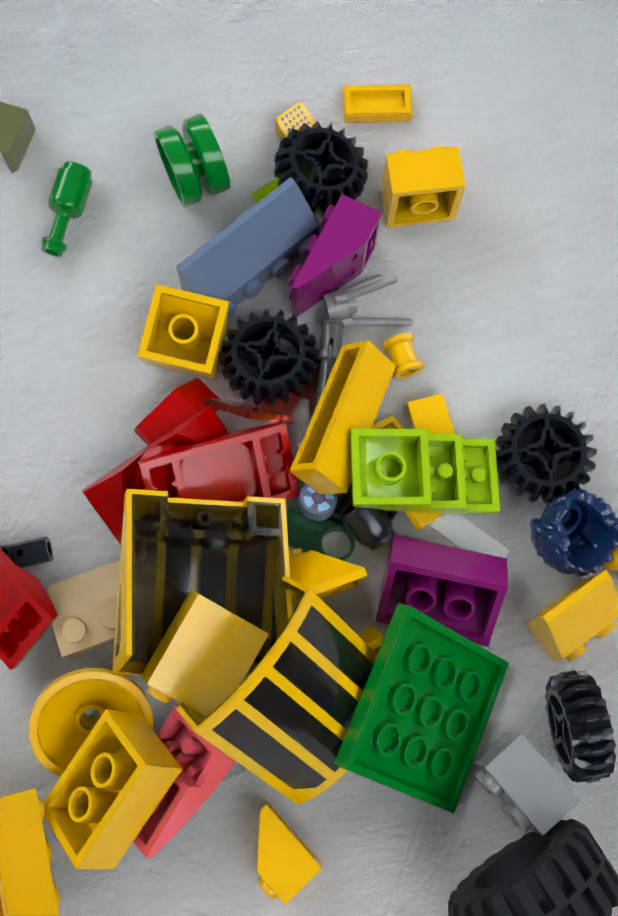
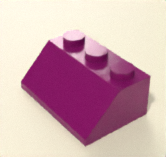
[375,534,508,646]

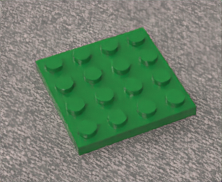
[334,603,509,814]

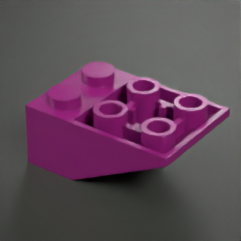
[288,194,382,317]

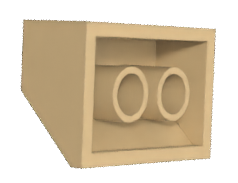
[48,547,179,659]

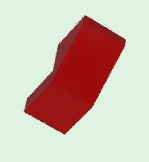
[134,377,223,445]

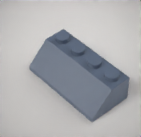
[176,177,319,319]

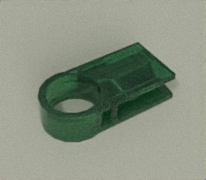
[286,506,355,561]

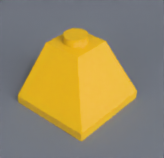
[289,548,368,611]

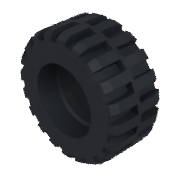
[448,819,618,916]

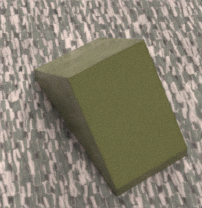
[0,102,36,173]

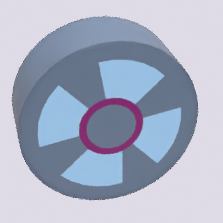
[298,484,337,521]

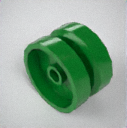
[153,113,231,208]

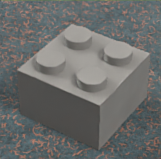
[473,731,580,836]

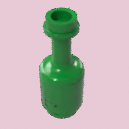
[41,161,92,257]

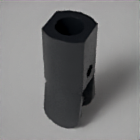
[1,536,54,568]

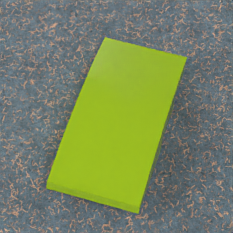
[350,428,501,515]

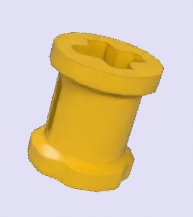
[382,333,425,380]

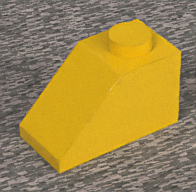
[257,801,322,905]

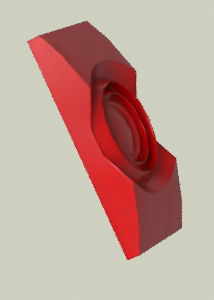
[82,405,229,549]
[137,422,300,538]
[0,546,58,670]

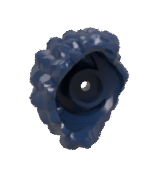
[530,488,618,577]

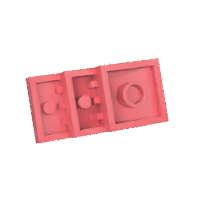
[133,704,259,858]

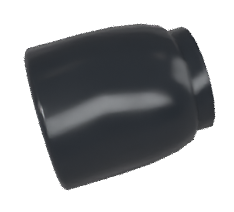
[339,504,398,551]

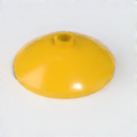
[29,668,153,777]

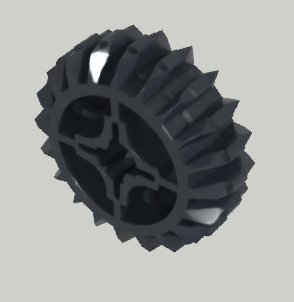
[274,120,368,215]
[219,308,319,407]
[495,403,597,504]
[545,670,616,783]

